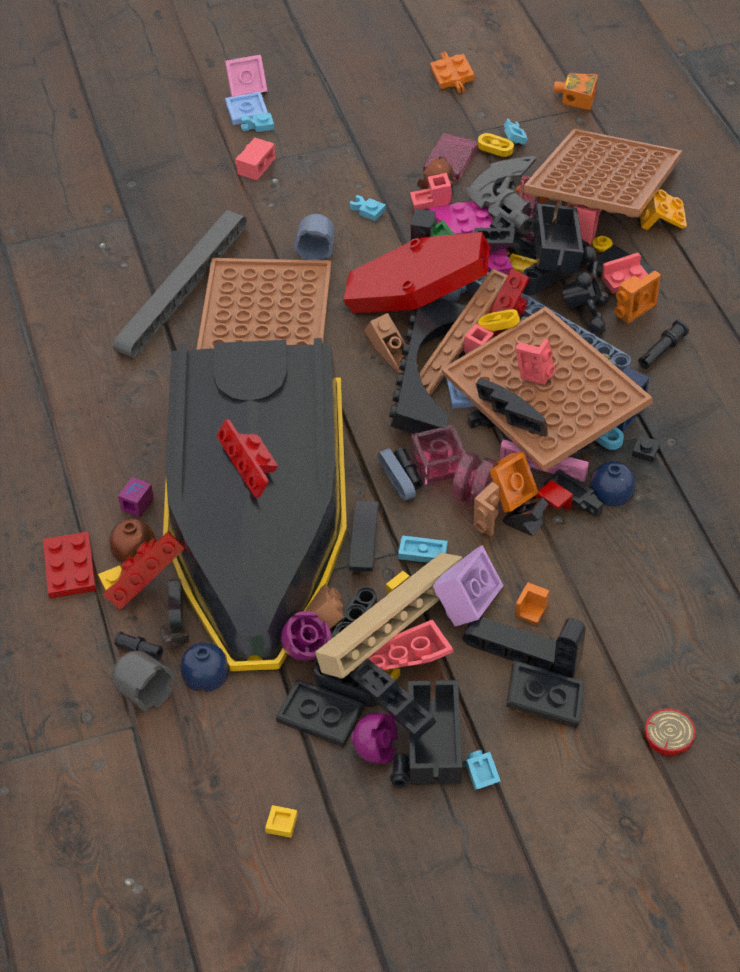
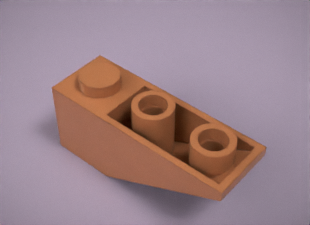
[364,313,419,374]

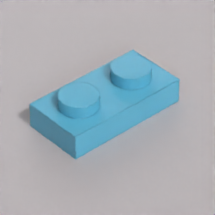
[398,535,448,563]

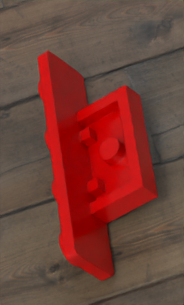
[489,269,529,338]
[217,420,278,498]
[104,532,184,609]

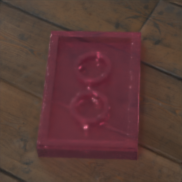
[423,133,478,180]

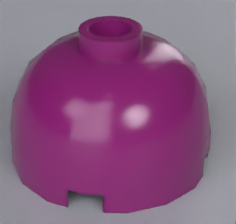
[281,611,331,662]
[351,713,397,764]

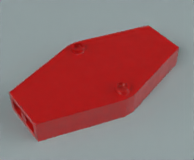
[343,232,490,314]

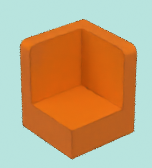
[515,582,549,625]

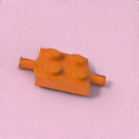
[430,51,475,93]

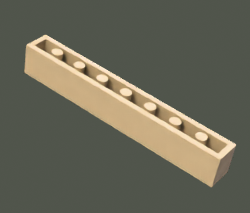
[315,553,463,678]

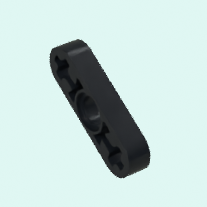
[168,579,183,629]

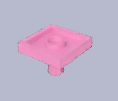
[225,55,267,97]

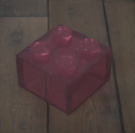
[411,425,468,484]

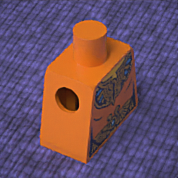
[553,73,598,110]

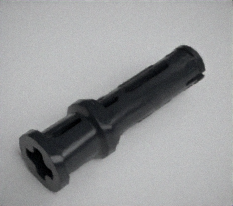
[638,320,689,369]

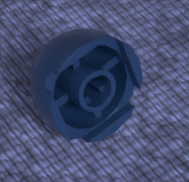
[590,461,635,506]
[180,642,229,692]

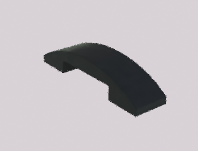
[490,212,537,260]

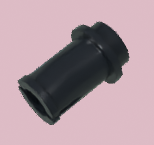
[390,754,410,788]

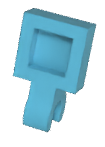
[241,113,274,132]

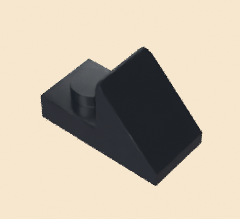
[503,497,548,536]

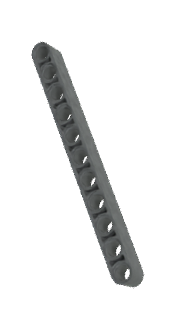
[113,210,247,358]

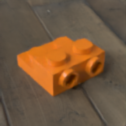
[614,271,661,323]
[489,452,538,512]

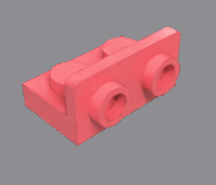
[601,253,648,294]
[515,339,555,385]

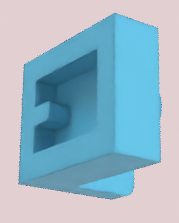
[462,750,501,790]

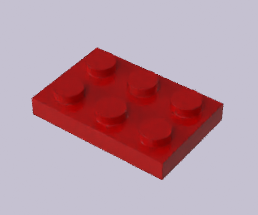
[43,531,96,599]

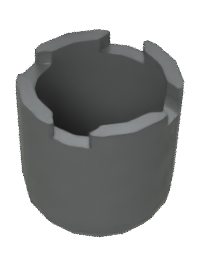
[112,651,175,711]

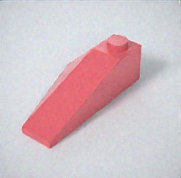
[352,620,453,671]

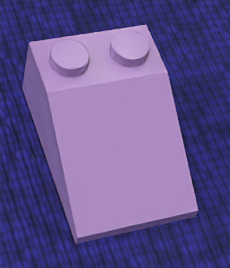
[433,545,504,626]

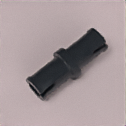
[393,448,423,490]
[114,632,163,661]

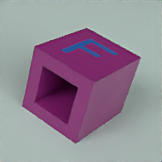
[118,477,154,517]

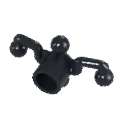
[562,246,609,333]

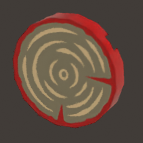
[644,708,696,756]

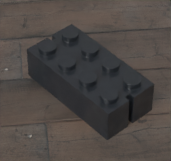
[533,203,583,273]
[408,680,462,784]

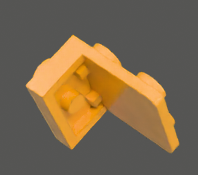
[640,189,687,230]

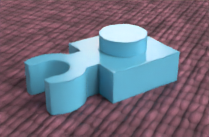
[504,118,528,145]
[350,195,386,221]

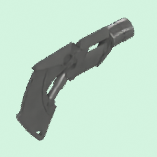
[465,156,536,235]

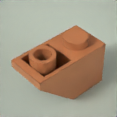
[305,584,343,629]

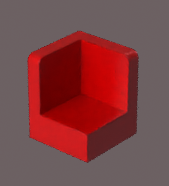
[537,480,573,510]

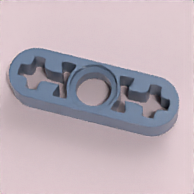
[377,448,416,501]

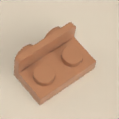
[473,482,500,537]

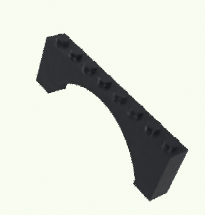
[389,298,466,442]

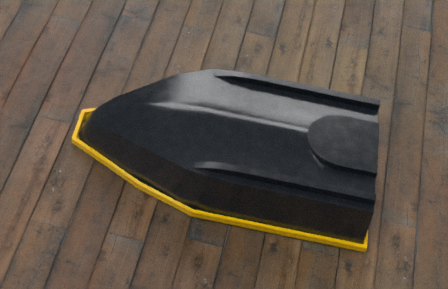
[163,338,347,671]

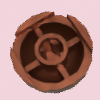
[417,155,453,190]
[109,518,155,563]

